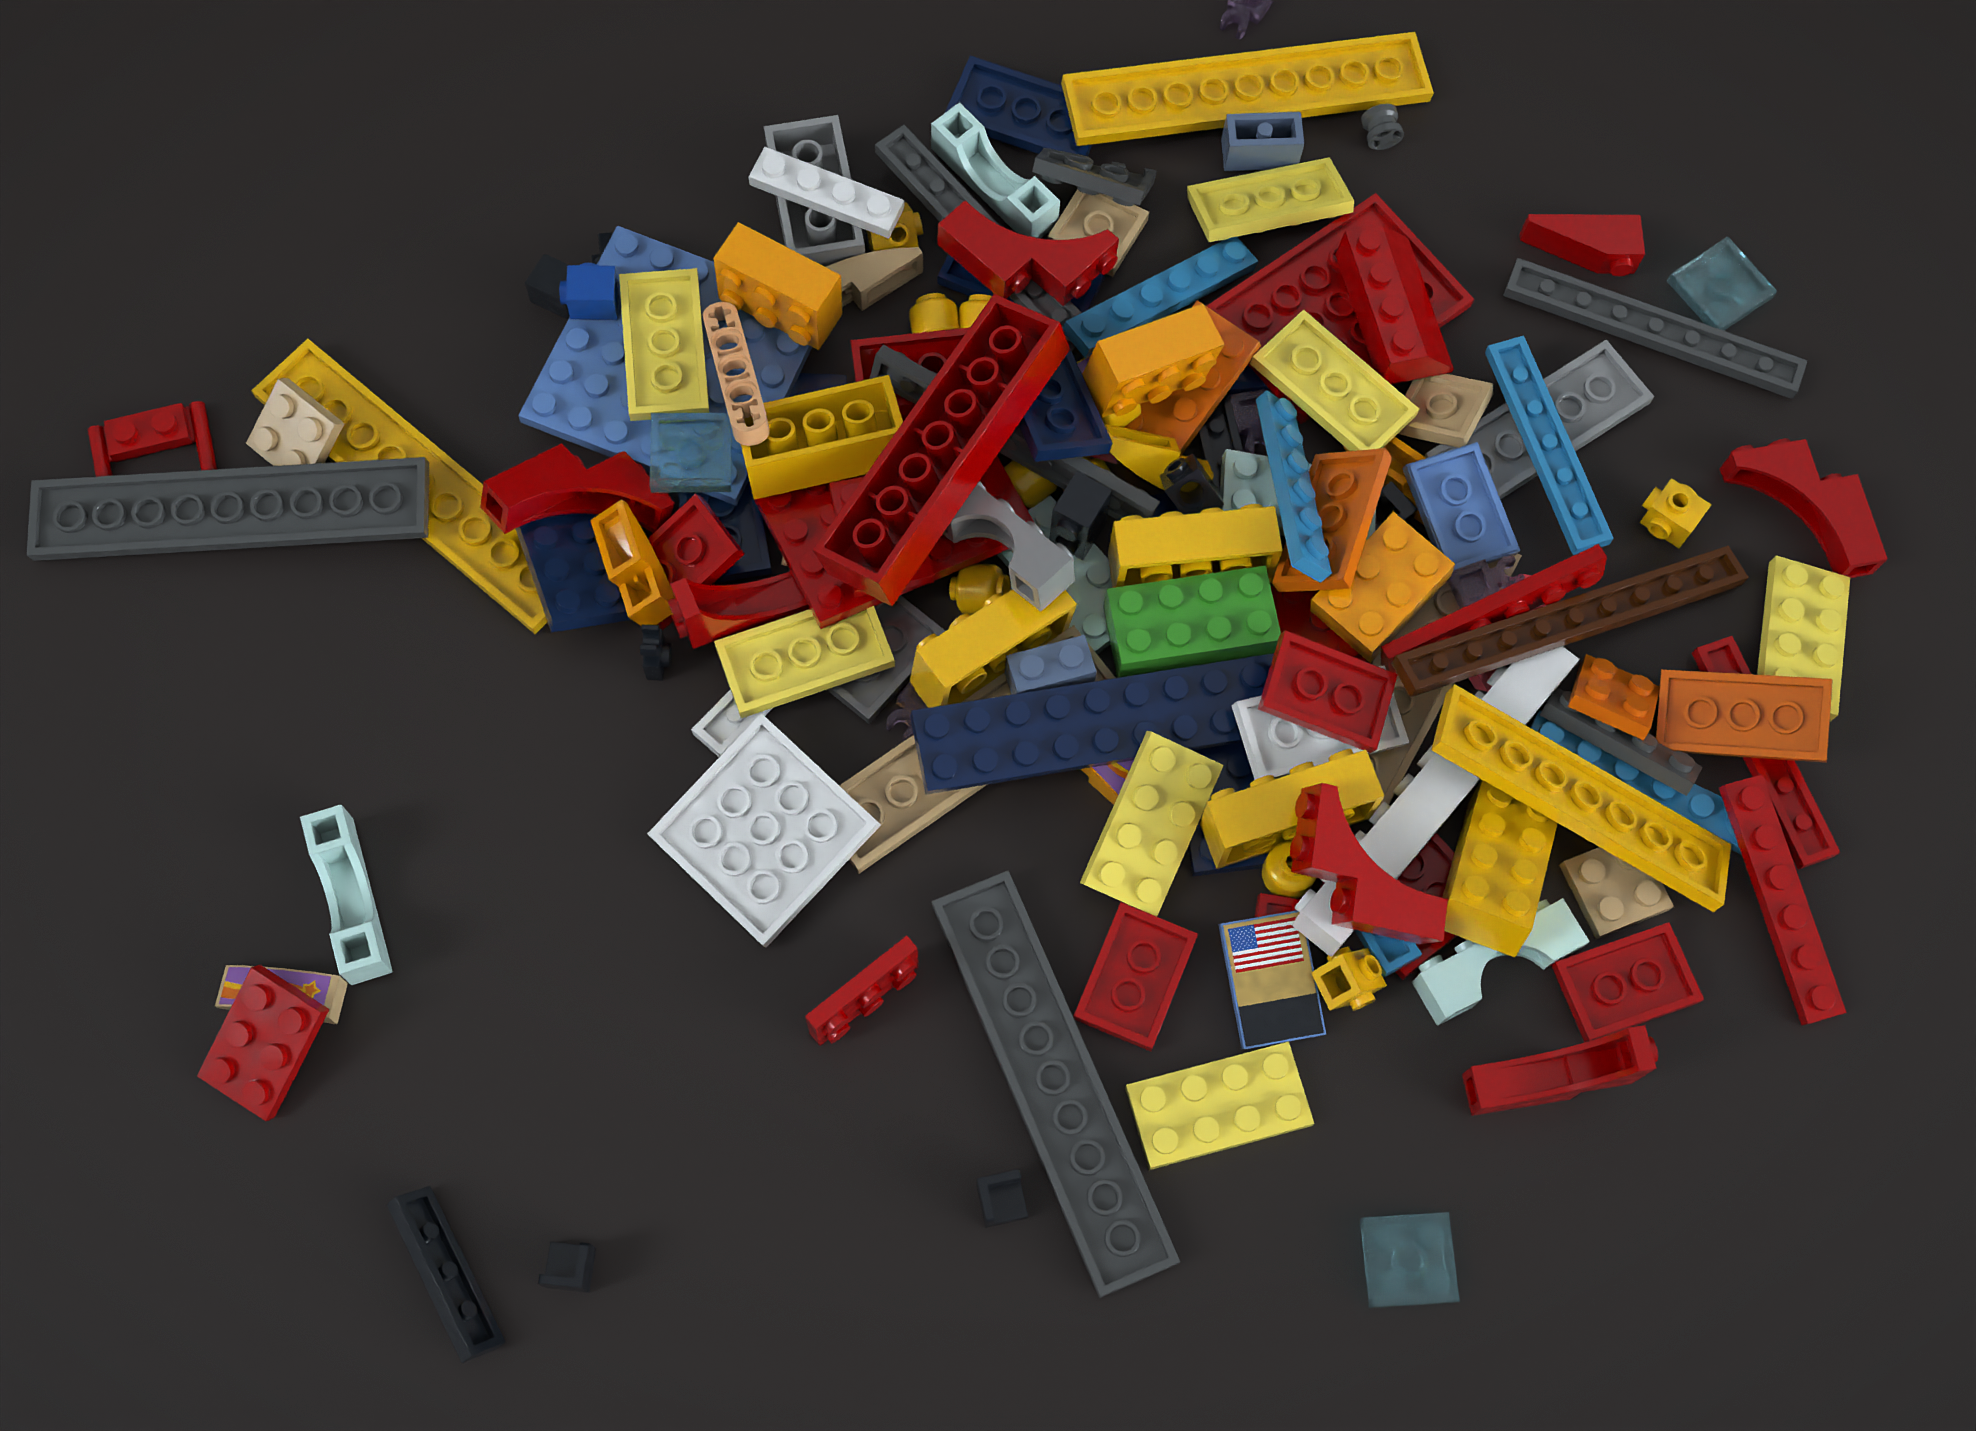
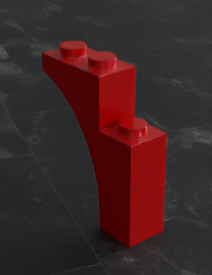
[937,201,1119,306]
[1720,438,1888,578]
[480,443,674,534]
[667,571,810,649]
[1290,783,1448,944]
[1462,1025,1658,1116]

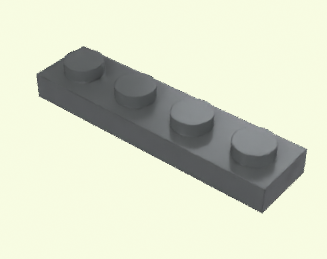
[1540,688,1703,796]

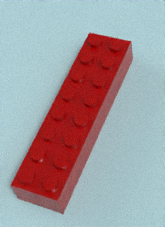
[813,294,1070,606]

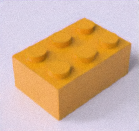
[713,222,842,350]
[1082,304,1225,418]
[1310,512,1455,663]

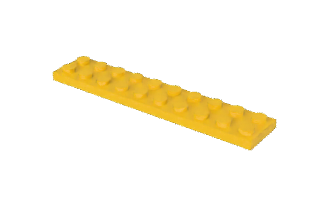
[1061,32,1434,146]
[251,339,548,634]

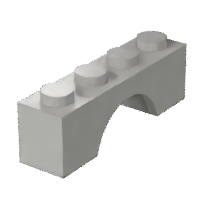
[943,481,1075,612]

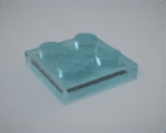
[1667,237,1777,331]
[650,413,732,493]
[1360,1212,1460,1308]

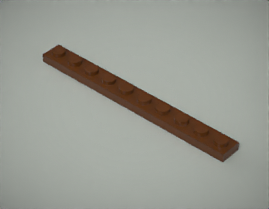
[1391,546,1749,698]

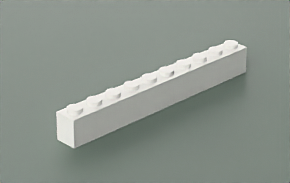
[1292,646,1580,958]

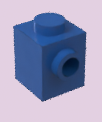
[559,263,619,320]

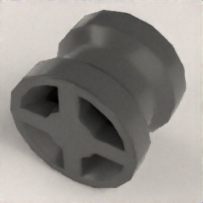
[1361,104,1404,150]

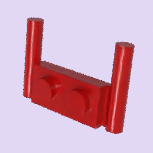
[88,401,217,477]

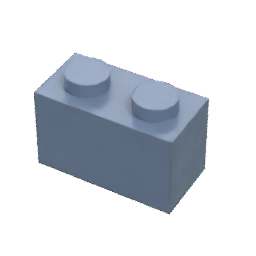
[1221,112,1304,171]
[1005,635,1097,695]

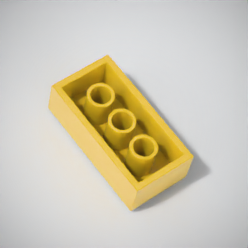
[741,375,903,500]
[1108,504,1283,588]
[909,589,1077,708]
[1199,749,1385,869]
[1442,780,1558,958]

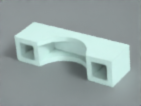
[931,102,1060,239]
[300,805,393,985]
[1412,898,1590,1026]

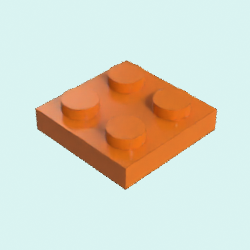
[1568,654,1660,741]

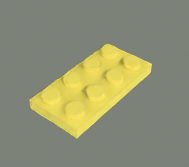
[1187,157,1354,242]
[619,268,710,421]
[1250,310,1420,451]
[1757,556,1850,722]
[714,606,895,718]
[1080,731,1224,917]
[1125,1041,1314,1170]

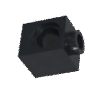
[1160,453,1224,515]

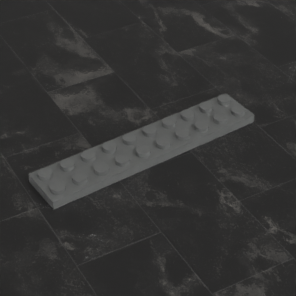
[27,457,429,561]
[932,870,1180,1298]

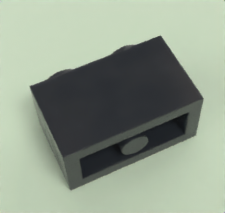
[1049,471,1112,560]

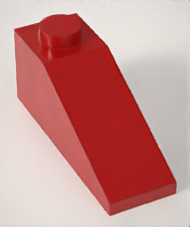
[1519,214,1645,276]

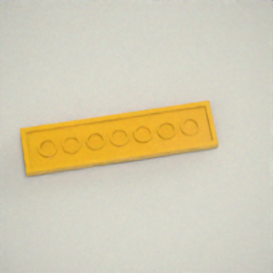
[1431,684,1731,913]

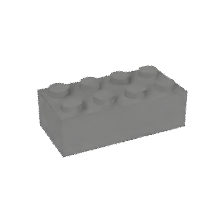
[764,115,865,267]

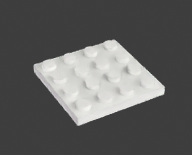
[647,713,881,948]

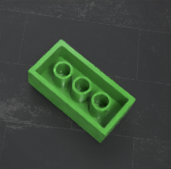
[1103,565,1281,678]

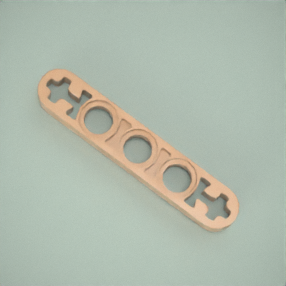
[703,302,769,446]

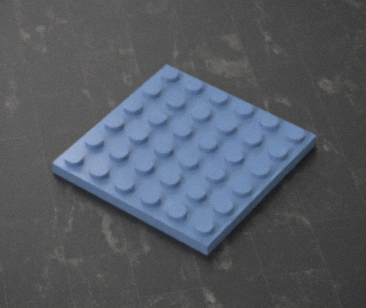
[518,226,812,506]

